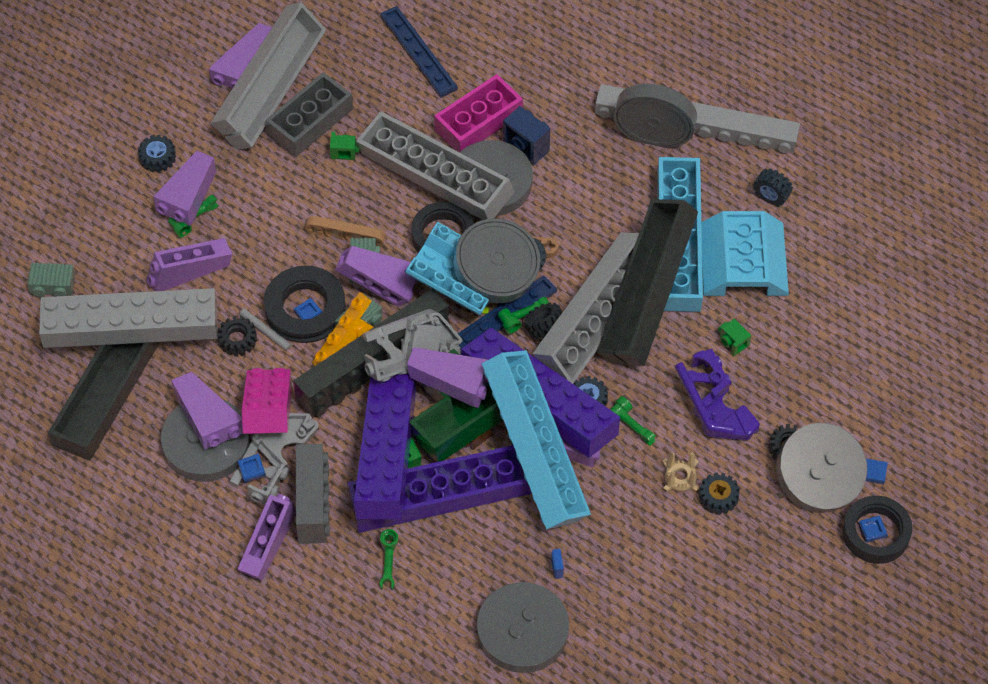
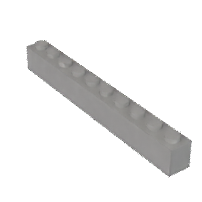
[595,84,800,153]

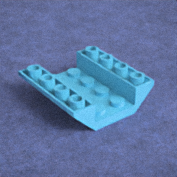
[701,211,789,296]
[405,222,489,316]

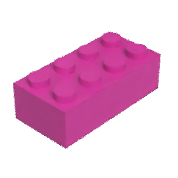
[434,74,523,153]
[242,368,292,434]

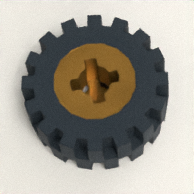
[699,472,740,515]

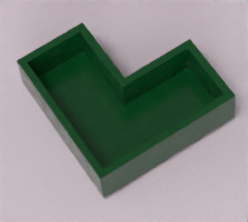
[409,349,503,462]

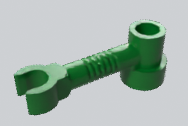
[168,195,219,238]
[498,297,550,334]
[610,396,656,446]
[380,529,399,590]

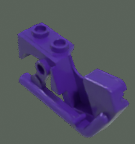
[675,349,760,440]

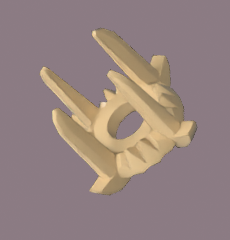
[662,452,700,492]

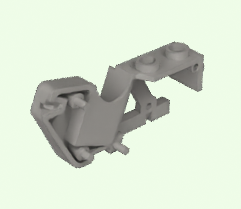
[363,309,462,382]
[230,413,319,504]

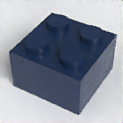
[503,106,551,166]

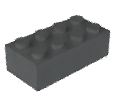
[265,72,353,157]
[296,444,330,544]

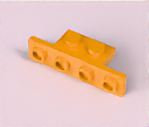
[312,292,373,366]

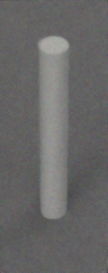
[240,309,292,351]

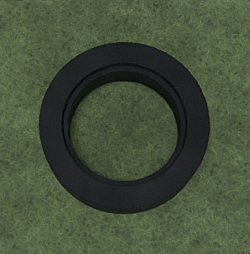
[412,202,474,253]
[843,495,912,564]

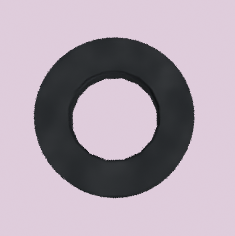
[264,266,346,343]

